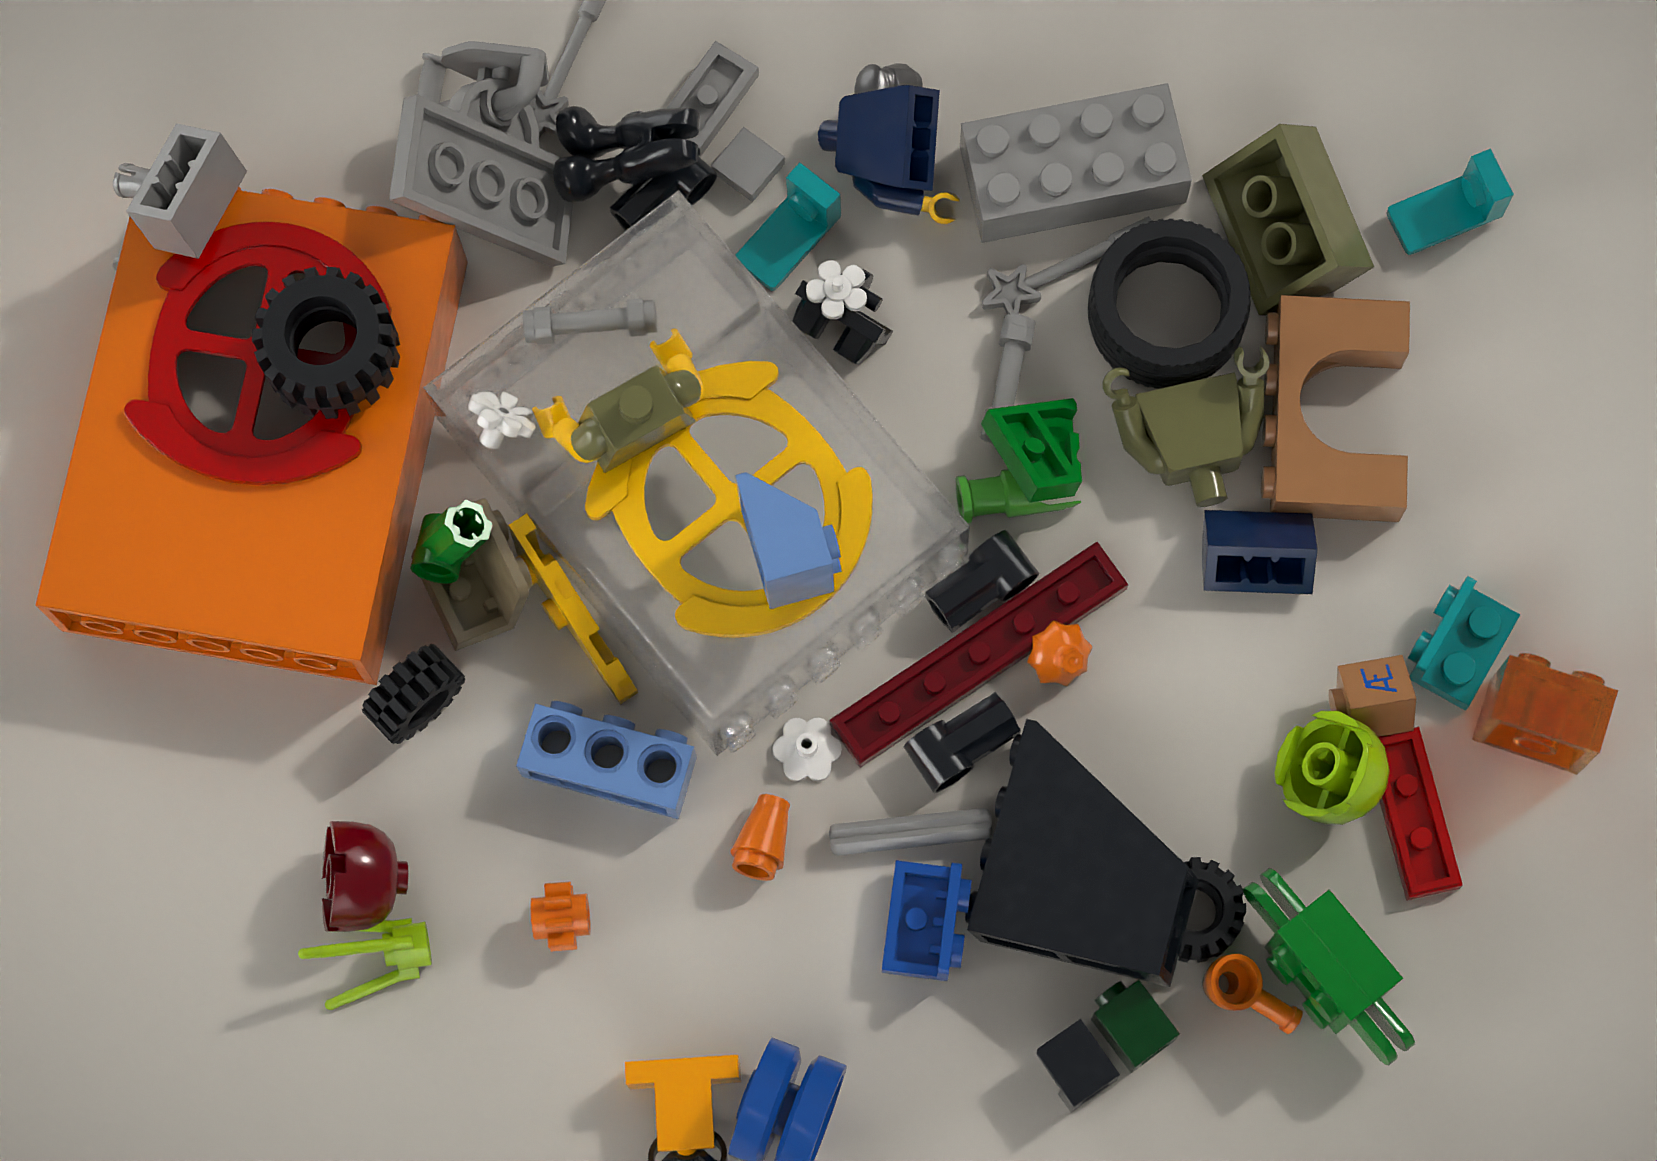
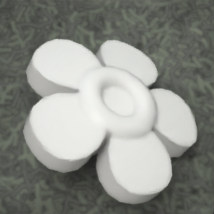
[806,260,867,319]

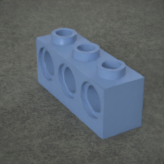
[516,701,697,819]

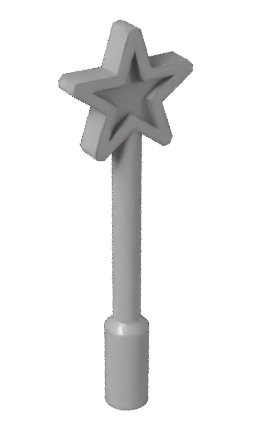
[530,0,606,137]
[982,217,1152,315]

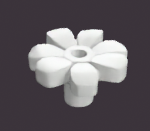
[468,392,536,449]

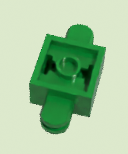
[1243,868,1415,1066]

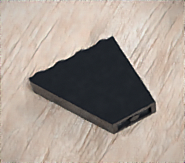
[965,719,1199,987]

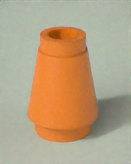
[730,794,790,881]

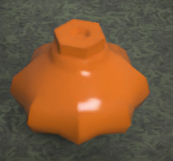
[1027,620,1092,686]

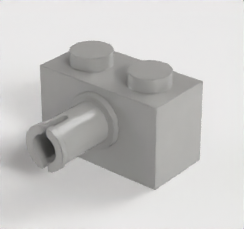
[113,123,247,259]

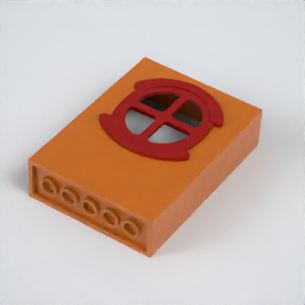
[35,187,468,685]

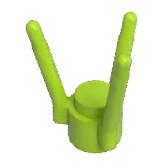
[298,918,432,1010]

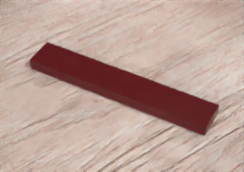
[829,542,1129,768]

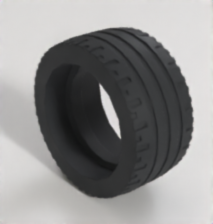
[1088,218,1251,389]

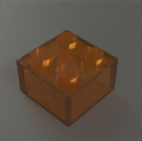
[1472,653,1618,775]

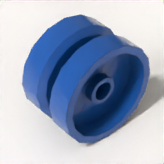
[728,1037,847,1161]

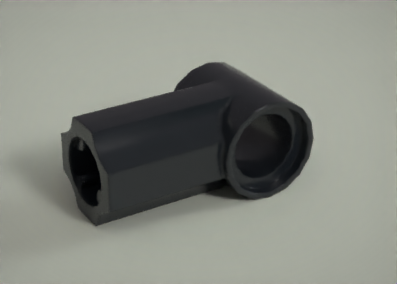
[610,156,717,243]
[925,530,1040,633]
[903,692,1021,793]

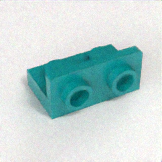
[1407,576,1520,711]

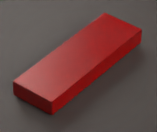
[1378,727,1463,901]

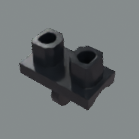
[791,269,893,364]

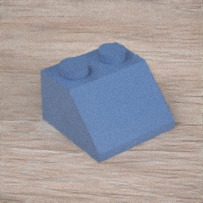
[735,472,842,609]

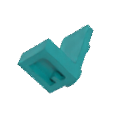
[1386,148,1514,255]
[735,162,841,291]

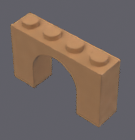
[1261,295,1410,522]

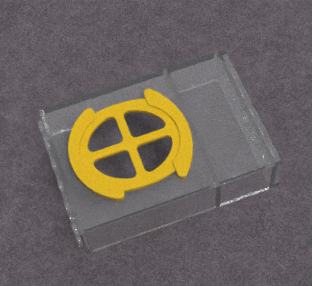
[423,190,970,756]

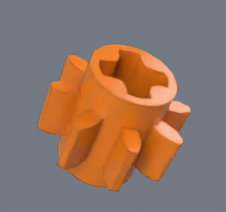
[531,881,591,952]

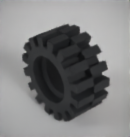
[362,644,465,744]
[1178,857,1246,963]

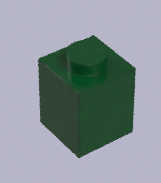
[1091,979,1180,1073]

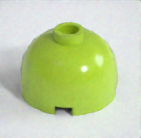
[1274,711,1390,825]

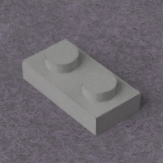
[666,41,759,156]

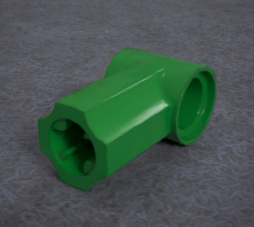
[410,499,492,584]

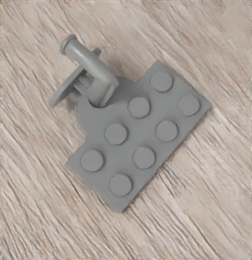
[389,41,573,267]

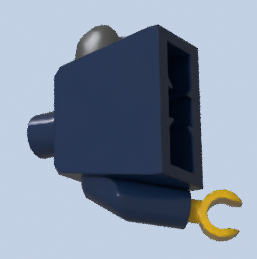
[818,63,960,224]

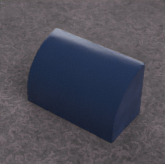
[1202,510,1318,595]

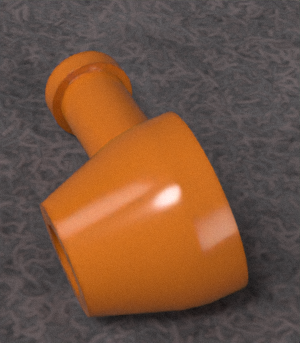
[1202,954,1303,1034]

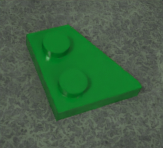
[981,398,1082,503]

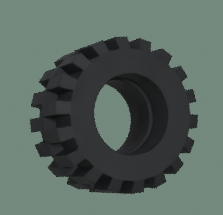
[252,267,400,419]

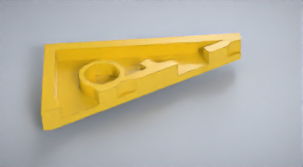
[508,513,638,705]

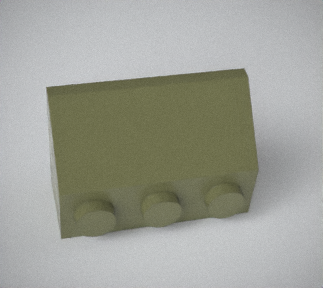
[1202,124,1374,315]

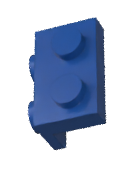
[882,860,972,981]

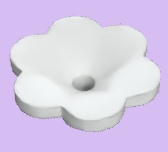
[772,717,842,782]

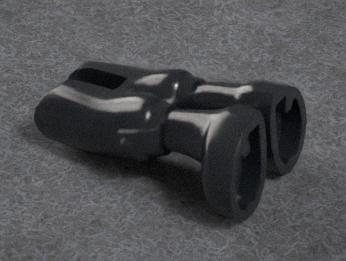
[553,106,700,202]

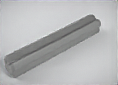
[829,808,993,856]

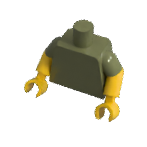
[532,328,704,473]

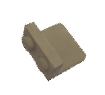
[411,498,532,651]

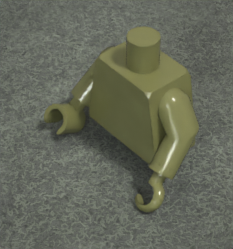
[1102,346,1270,507]

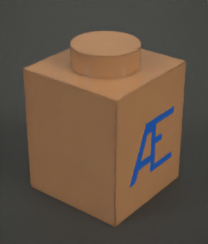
[1329,655,1416,737]

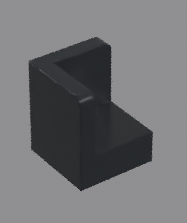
[1036,1019,1120,1112]

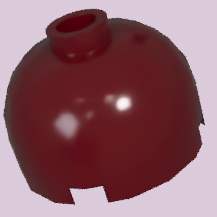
[322,821,408,932]

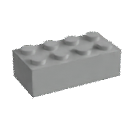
[960,83,1192,243]

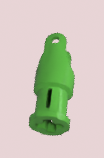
[955,469,1081,524]

